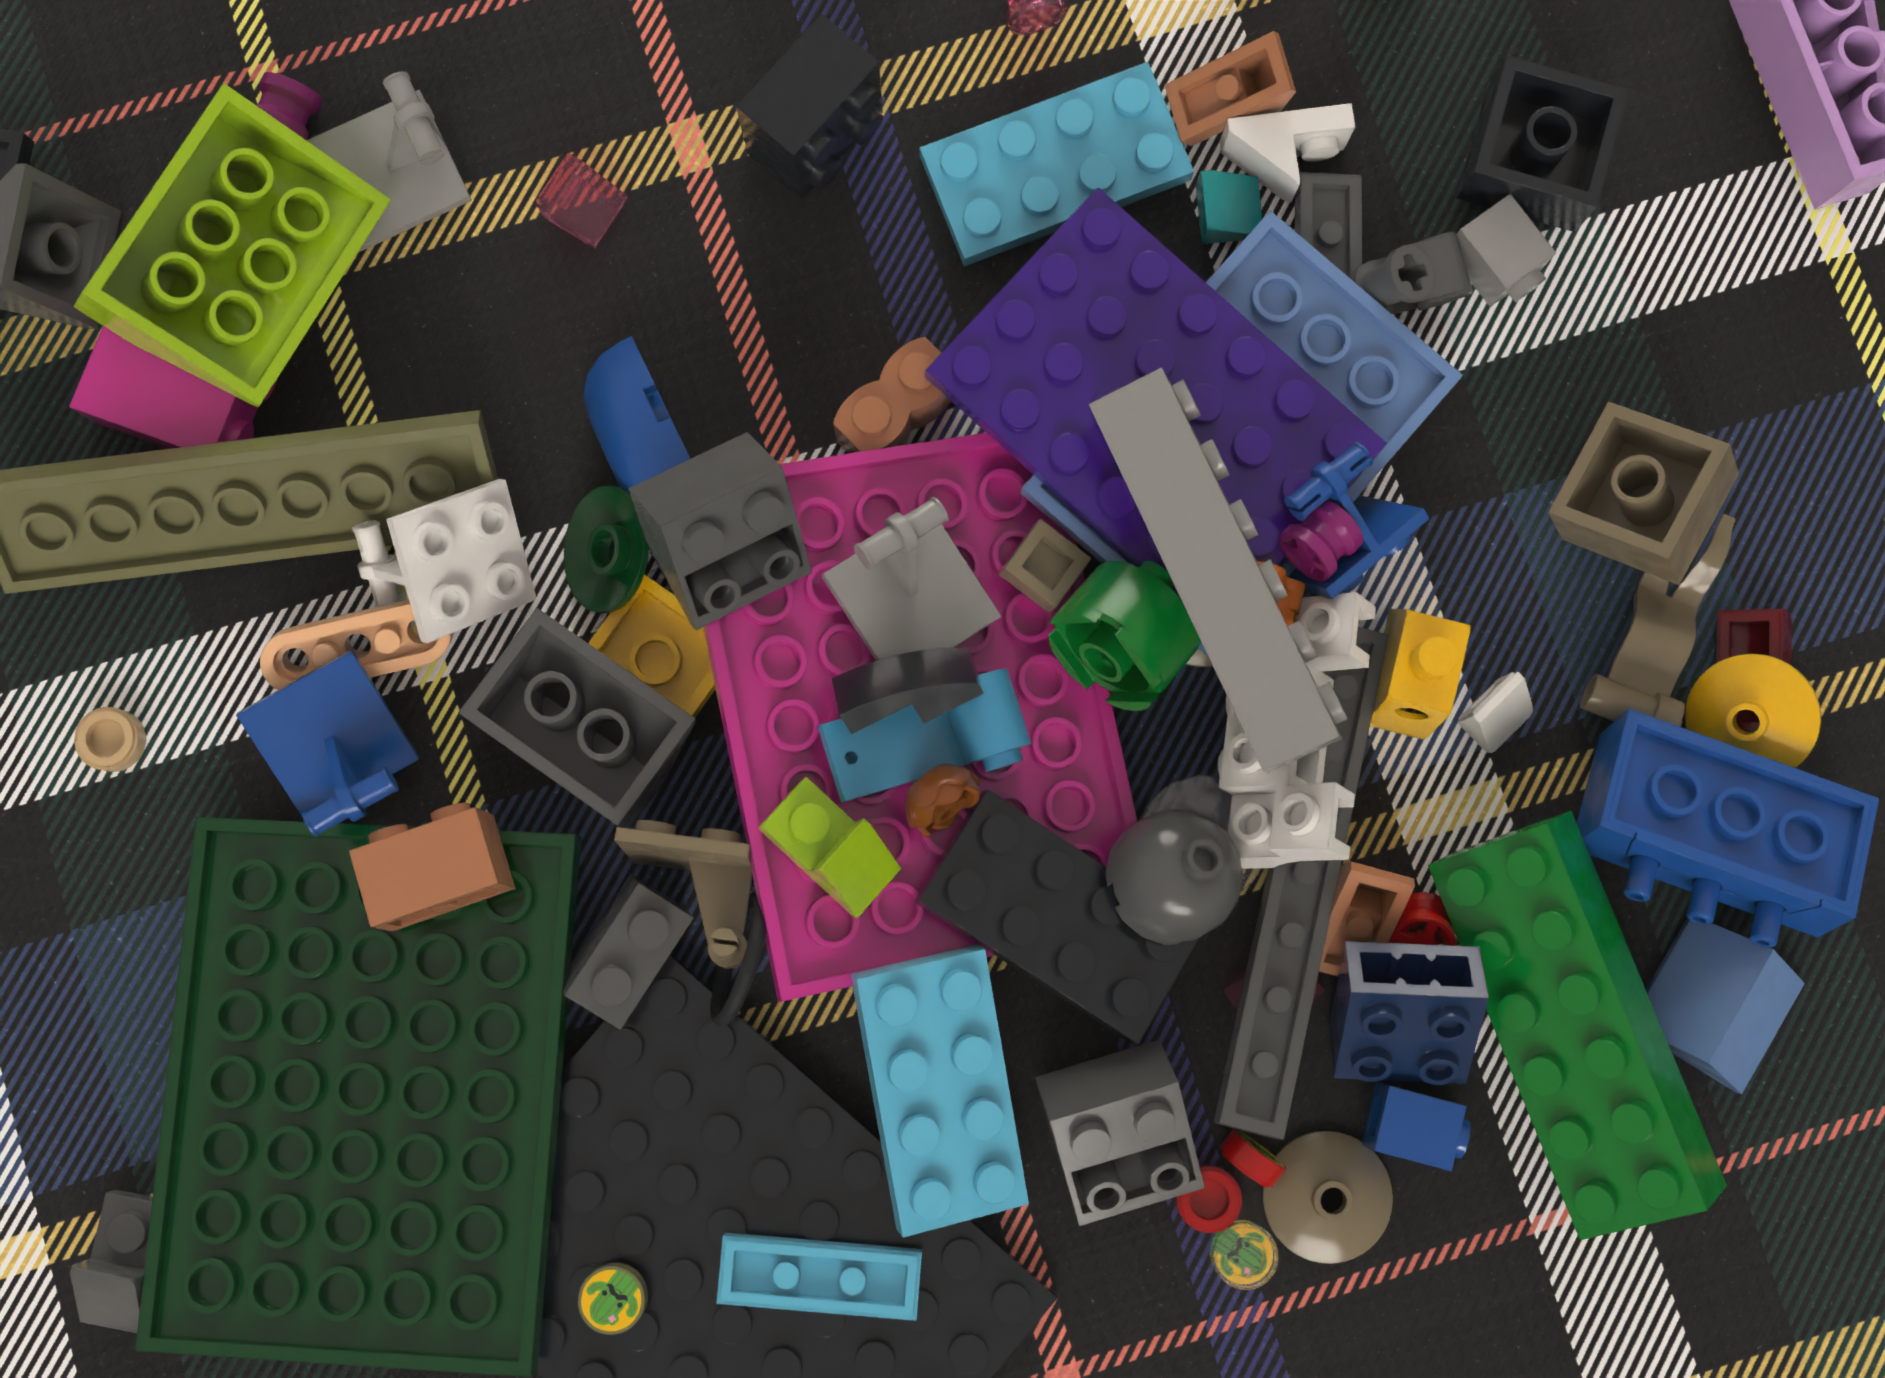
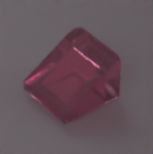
[536,153,628,249]

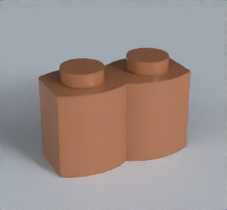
[833,337,951,454]

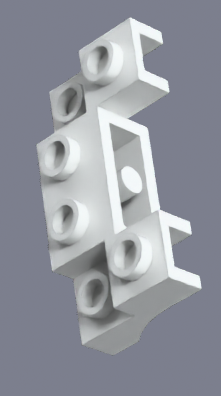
[1218,592,1376,869]

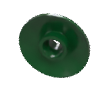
[564,485,649,613]

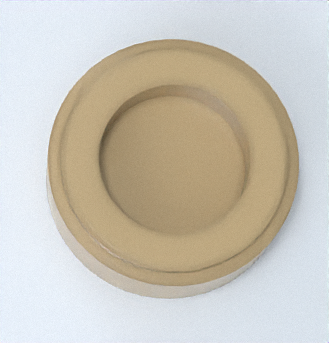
[74,707,146,772]

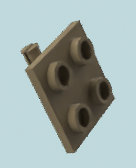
[614,820,753,969]

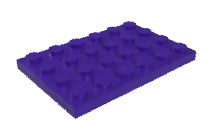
[925,187,1387,597]

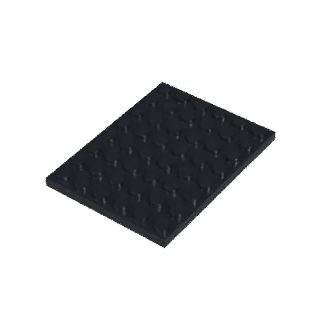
[537,953,1057,1378]

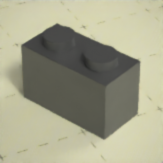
[563,874,694,1030]

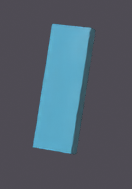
[716,1233,922,1321]

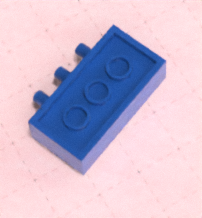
[1577,709,1879,947]

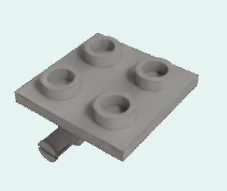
[307,71,472,252]
[821,497,1001,660]

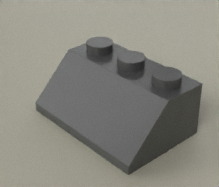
[458,607,696,829]

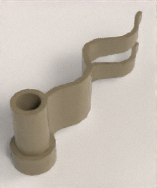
[1580,514,1735,726]

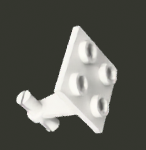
[352,479,537,643]

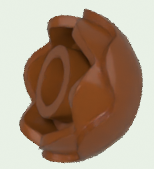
[905,763,981,837]

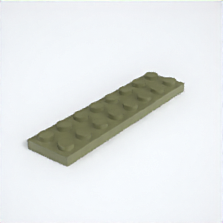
[0,410,498,594]

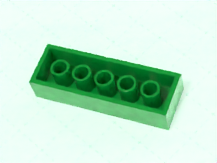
[1428,811,1727,1240]

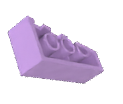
[1729,0,1885,210]

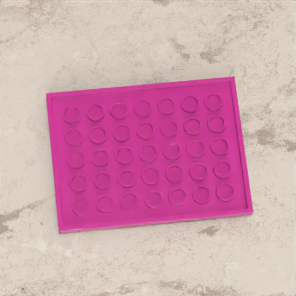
[704,433,1137,1002]

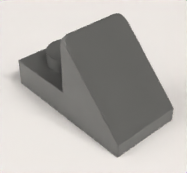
[70,1190,153,1333]

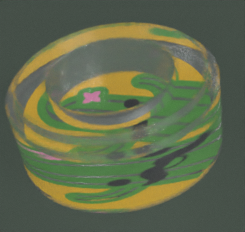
[1210,1220,1278,1290]

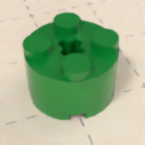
[1048,561,1202,711]

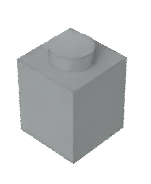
[1456,194,1556,307]

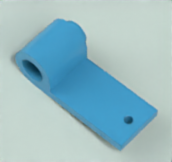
[817,668,1032,803]

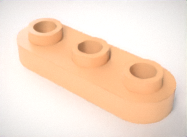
[260,599,454,690]

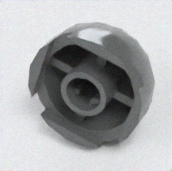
[1105,809,1243,945]

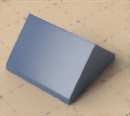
[1646,918,1805,1094]

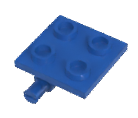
[1284,442,1429,599]
[236,649,420,837]

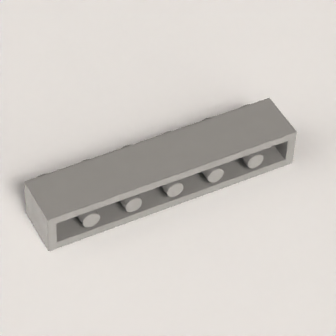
[1089,367,1348,773]

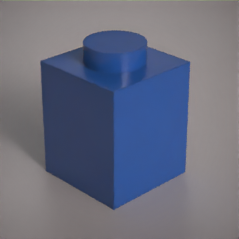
[1362,1082,1471,1171]

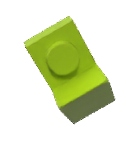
[758,777,902,919]

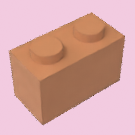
[349,803,516,931]

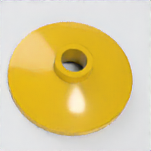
[1685,654,1821,768]

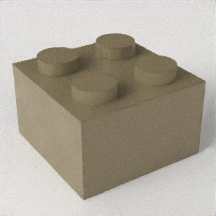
[1548,401,1739,585]

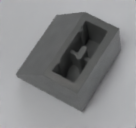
[628,432,812,630]
[1035,1040,1205,1226]

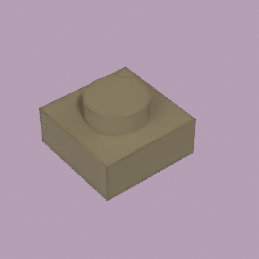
[998,519,1091,613]

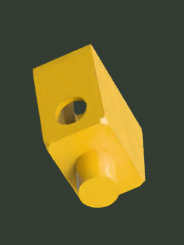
[1370,608,1470,740]

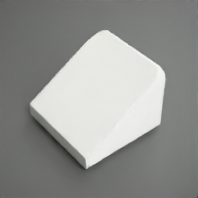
[1457,672,1533,753]

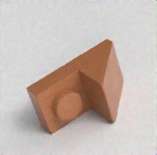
[1164,31,1296,146]
[1319,861,1415,976]

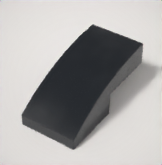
[832,648,984,734]

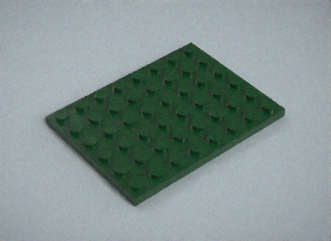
[135,817,581,1377]

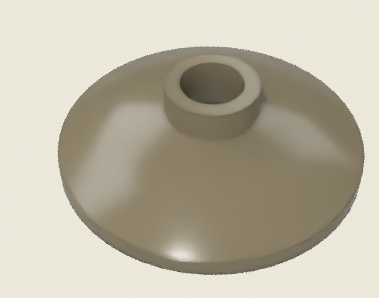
[1262,1131,1393,1264]

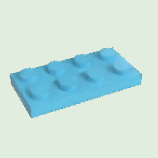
[919,62,1194,267]
[851,944,1029,1237]

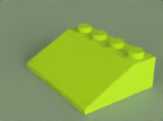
[73,83,391,408]

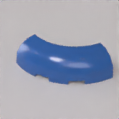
[583,336,690,576]

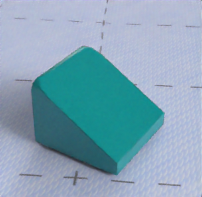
[1196,170,1262,244]

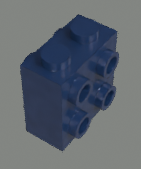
[1328,941,1489,1085]

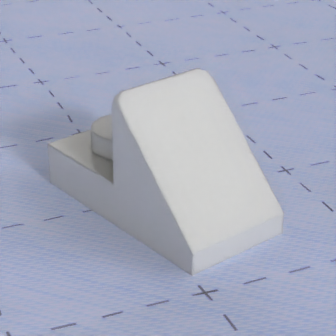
[1220,103,1355,202]

